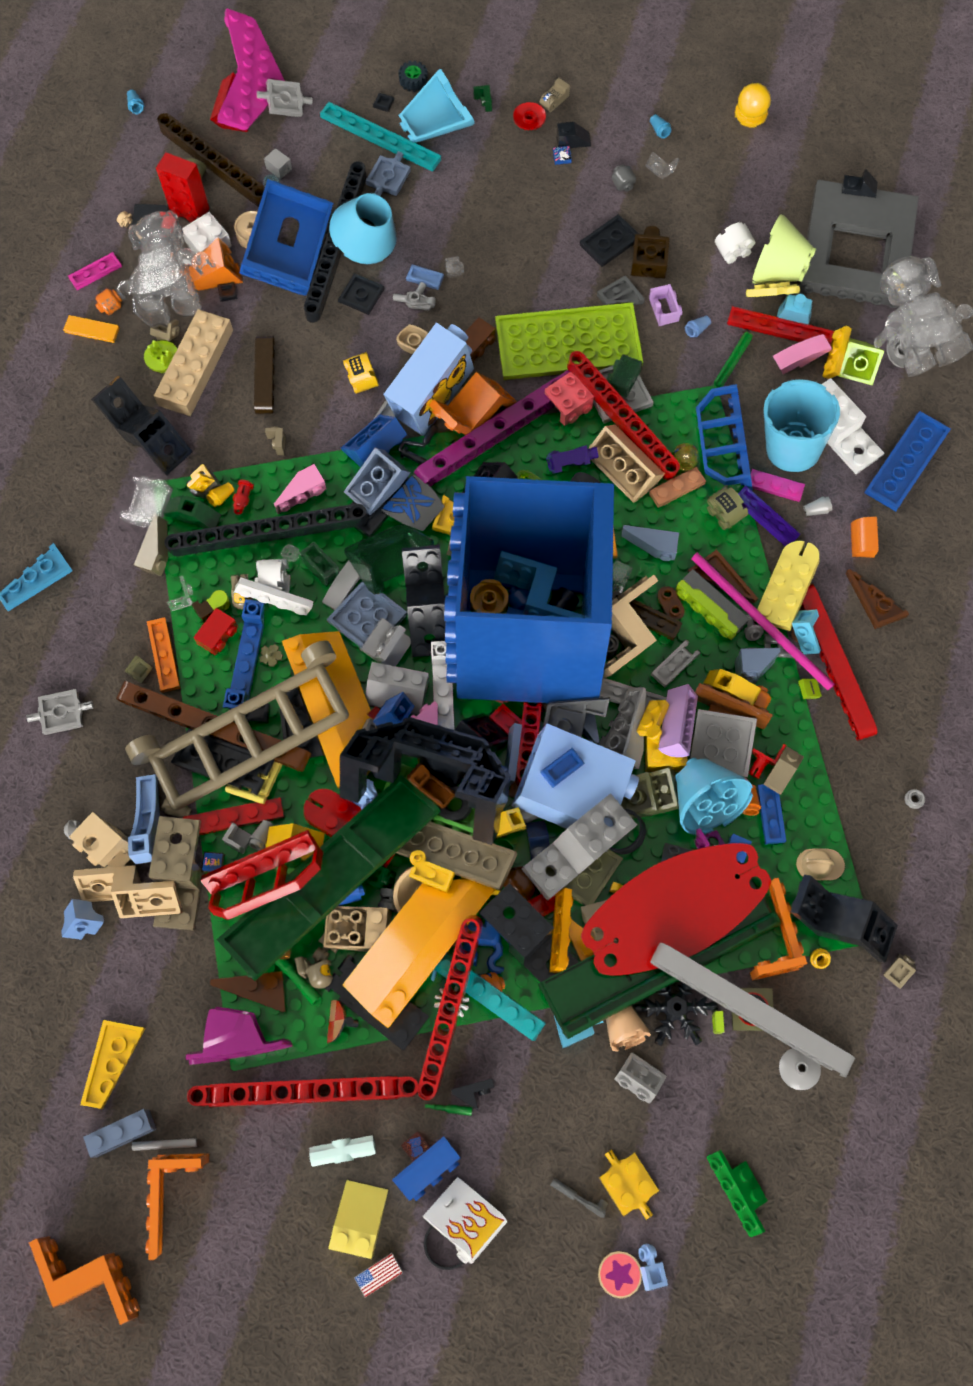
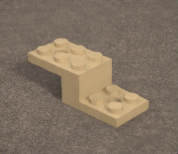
[73,865,182,918]

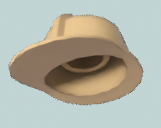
[796,849,845,880]

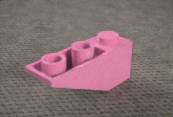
[274,464,326,514]

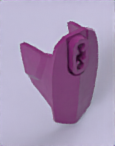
[186,1007,293,1065]

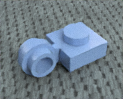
[638,1244,668,1291]

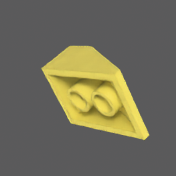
[328,1180,388,1259]

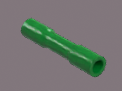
[275,955,321,1005]

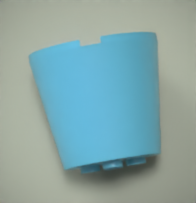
[764,380,840,472]

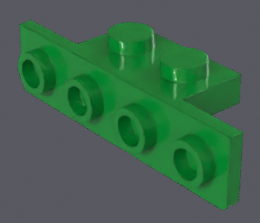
[707,1150,768,1237]

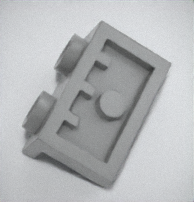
[615,1052,667,1104]

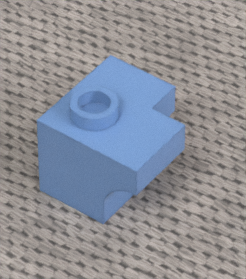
[61,899,104,940]

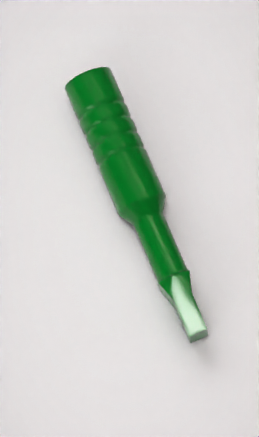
[425,1104,472,1116]

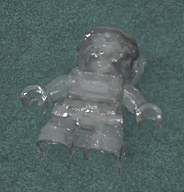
[116,210,216,327]
[874,256,973,377]

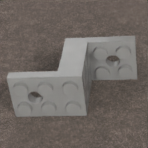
[521,793,637,901]

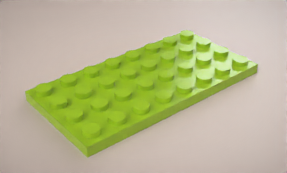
[495,303,643,380]

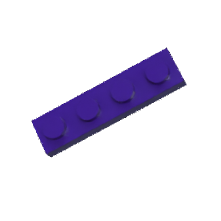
[738,485,800,546]

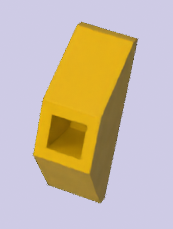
[703,669,761,706]
[496,807,526,838]

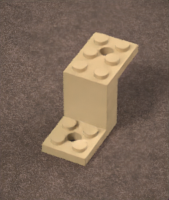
[603,575,658,678]

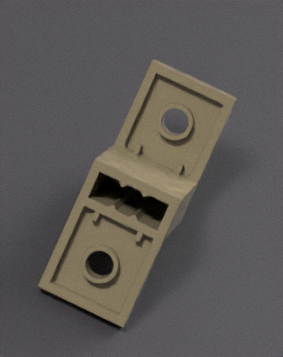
[149,816,203,931]

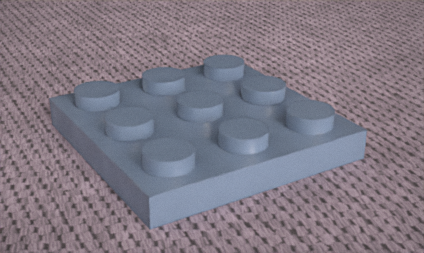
[327,579,407,648]

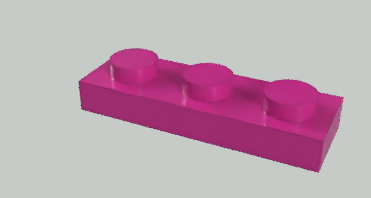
[751,469,805,502]

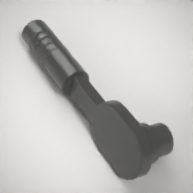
[551,1178,608,1218]

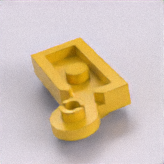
[637,700,669,740]
[409,850,455,892]

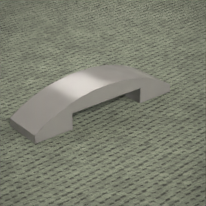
[322,544,380,610]

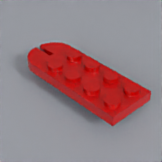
[303,789,396,868]

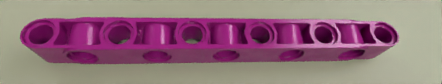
[414,370,569,487]

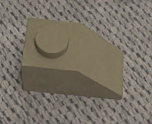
[764,747,804,795]

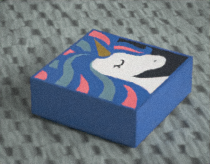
[553,146,572,165]

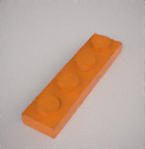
[147,617,181,693]

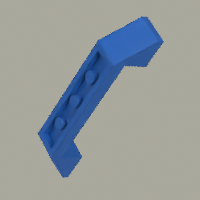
[223,599,265,709]

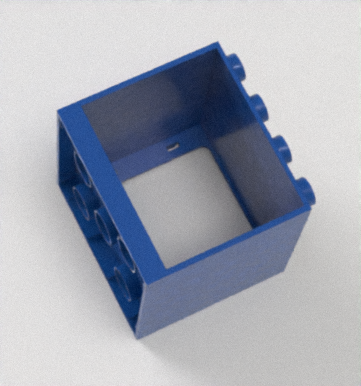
[444,476,614,703]

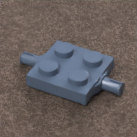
[366,151,411,196]

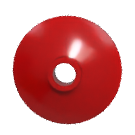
[513,102,546,130]

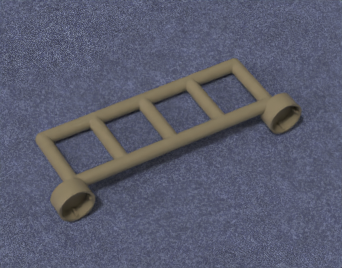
[125,640,349,810]

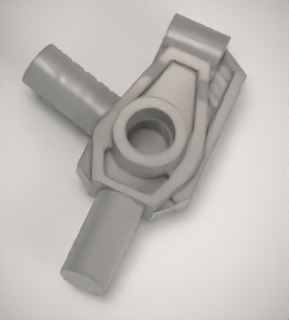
[393,282,436,310]

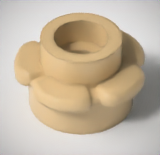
[117,211,132,227]

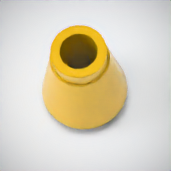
[206,482,234,507]

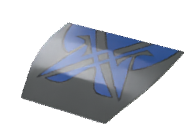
[381,475,444,531]

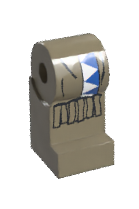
[540,78,570,112]

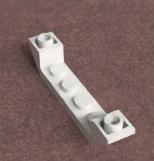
[431,641,454,730]

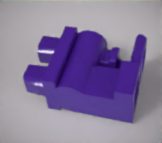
[546,445,599,474]

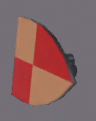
[327,1000,359,1043]

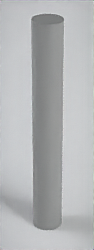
[132,1138,197,1151]

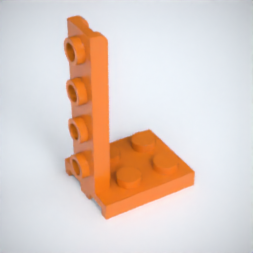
[750,878,807,981]
[146,1153,209,1260]

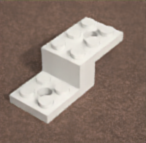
[821,378,885,474]

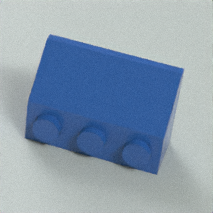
[341,414,407,467]
[392,1137,461,1201]

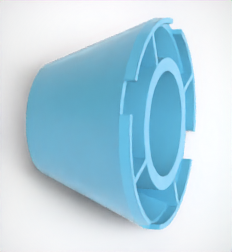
[329,193,397,264]

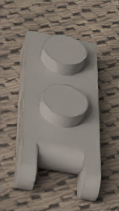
[651,640,701,688]

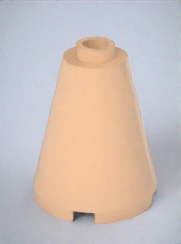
[606,1006,650,1052]

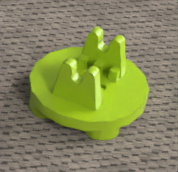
[144,340,177,373]

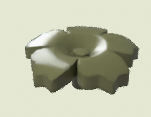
[259,644,283,667]

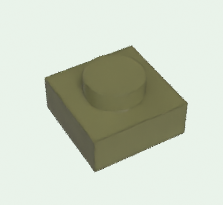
[125,656,152,683]

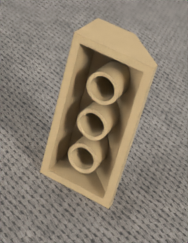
[588,425,665,503]

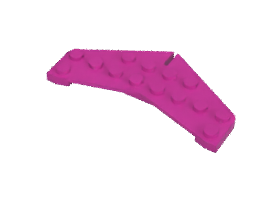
[217,8,285,130]

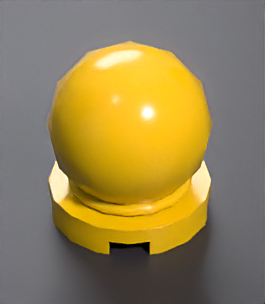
[735,83,771,127]

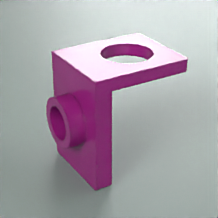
[694,828,725,849]

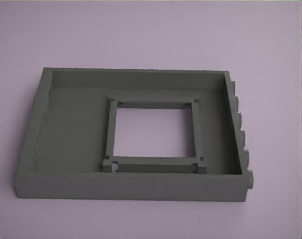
[799,180,919,308]

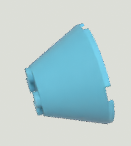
[675,758,753,835]

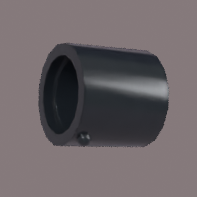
[548,587,579,612]

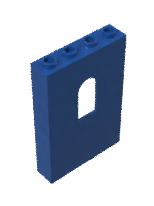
[239,179,333,296]

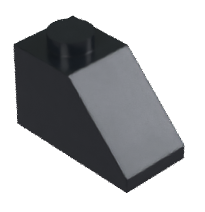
[556,122,591,148]

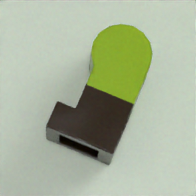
[191,590,230,623]

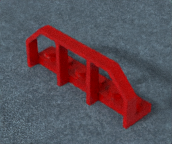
[201,830,323,920]

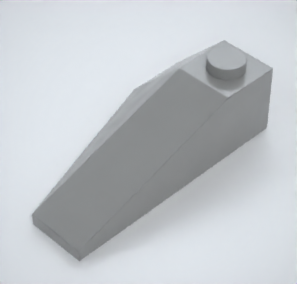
[599,687,646,769]

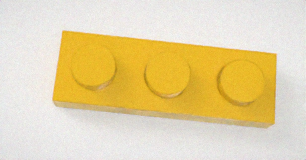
[822,326,852,379]

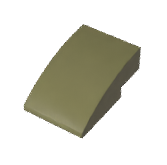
[621,768,679,819]

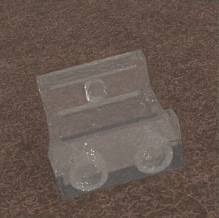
[119,476,173,528]

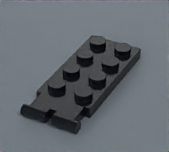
[171,728,275,796]
[324,954,429,1051]

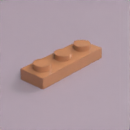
[649,467,706,508]

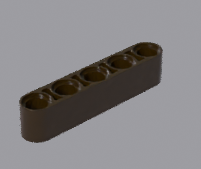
[254,336,275,414]

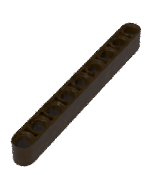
[157,113,265,207]

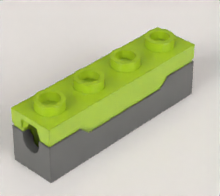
[675,569,750,640]

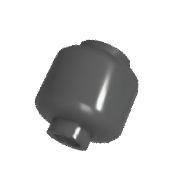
[611,164,636,192]

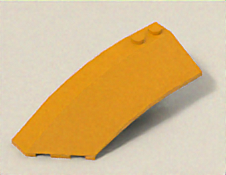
[282,631,373,789]
[343,878,495,1028]

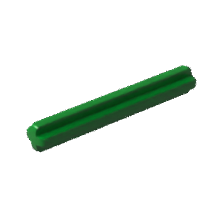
[713,332,753,388]

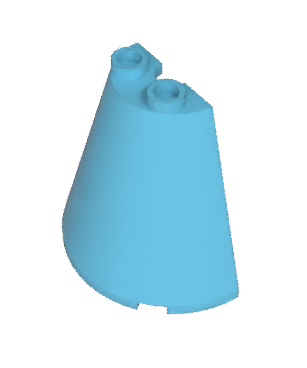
[399,69,475,143]

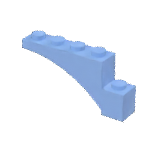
[128,774,160,864]

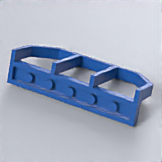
[696,384,753,491]

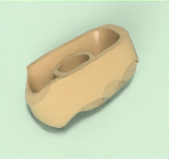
[397,324,428,354]

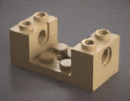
[69,812,135,867]

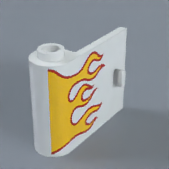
[423,1177,507,1264]

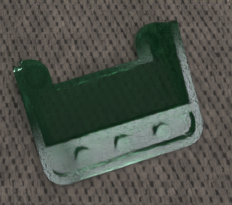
[344,524,434,595]

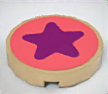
[598,1251,642,1299]

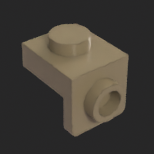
[150,320,180,341]

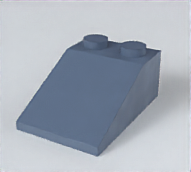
[344,448,410,515]

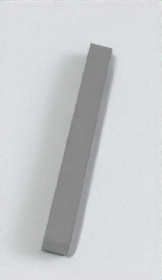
[650,943,855,1077]

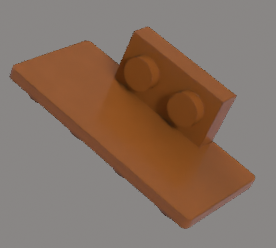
[695,683,772,729]

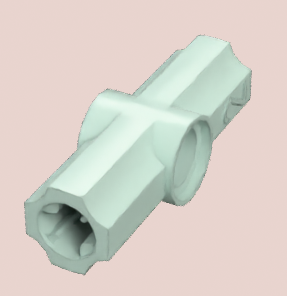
[309,1135,376,1166]

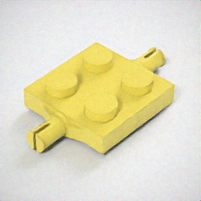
[746,281,800,297]

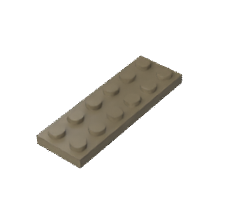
[396,822,517,891]

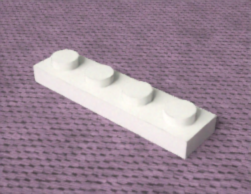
[234,578,313,615]

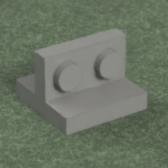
[360,618,411,666]

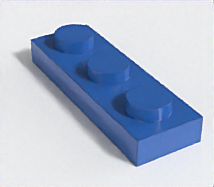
[756,784,786,845]

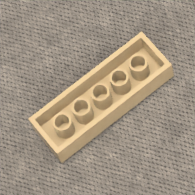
[154,309,233,417]

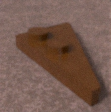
[688,549,758,603]
[846,569,909,629]
[210,971,286,1013]

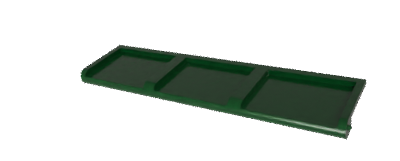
[216,775,441,981]
[538,878,781,1039]

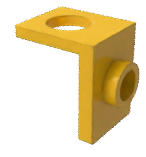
[187,464,215,493]

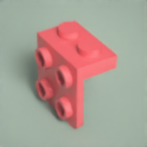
[544,372,594,426]

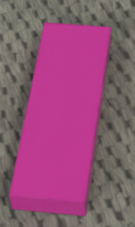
[68,252,122,290]

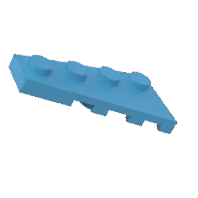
[0,543,73,611]

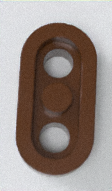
[657,586,685,621]

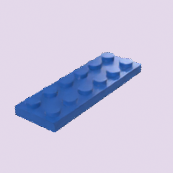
[864,411,951,512]

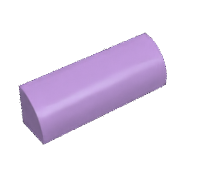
[658,684,698,757]

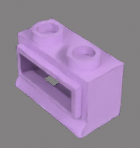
[649,284,682,326]

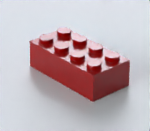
[156,152,210,223]

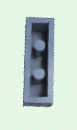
[83,1109,157,1158]

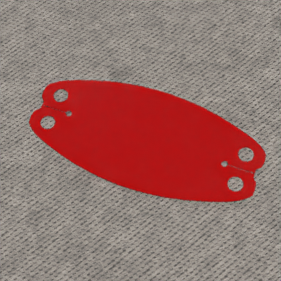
[581,843,771,976]

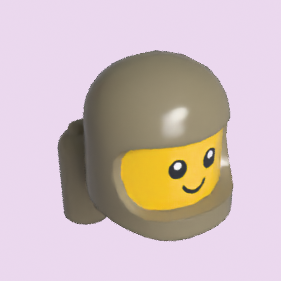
[231,574,254,609]
[295,957,333,989]

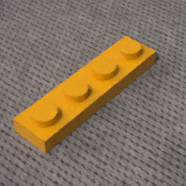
[549,888,573,974]

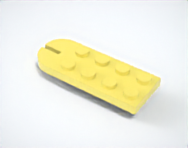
[754,541,820,631]

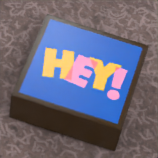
[201,852,225,873]

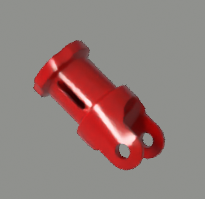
[233,480,254,515]

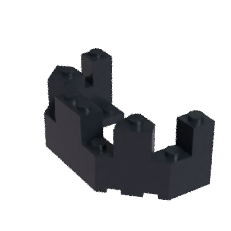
[340,717,511,845]

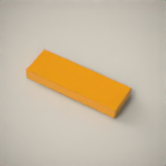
[63,315,120,343]

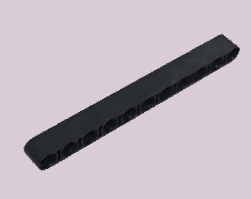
[304,161,366,323]
[165,504,368,556]

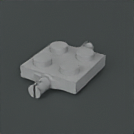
[257,79,313,117]
[26,689,94,735]

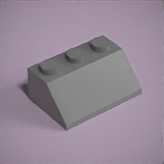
[365,662,429,715]

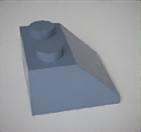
[734,648,780,684]

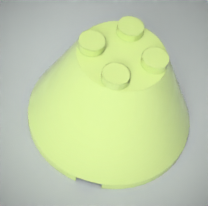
[752,214,816,284]

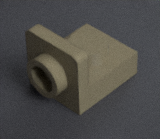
[265,427,286,455]
[883,953,916,989]

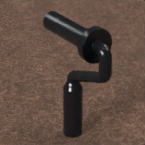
[398,425,438,465]

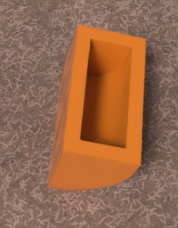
[851,517,879,558]

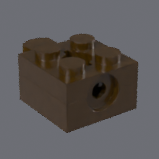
[631,226,670,279]

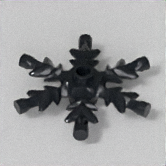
[635,982,718,1047]

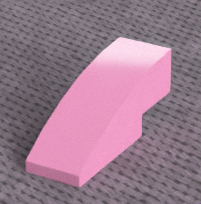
[773,334,832,374]

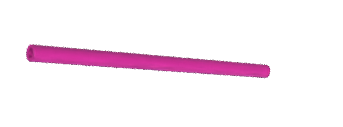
[691,553,835,691]

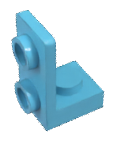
[792,609,821,654]

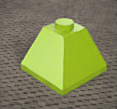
[838,338,884,385]

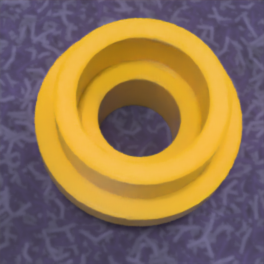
[810,948,831,969]

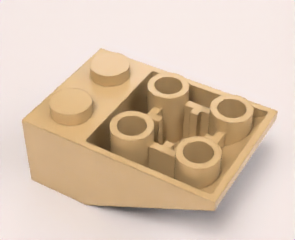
[323,906,392,952]

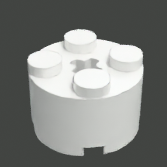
[715,222,755,264]
[255,559,290,593]

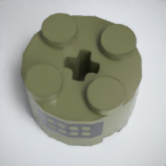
[707,485,748,530]

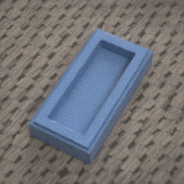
[406,264,444,290]

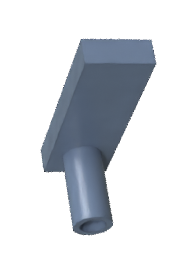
[502,723,522,785]

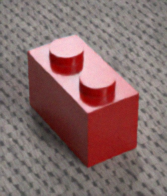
[193,608,238,656]

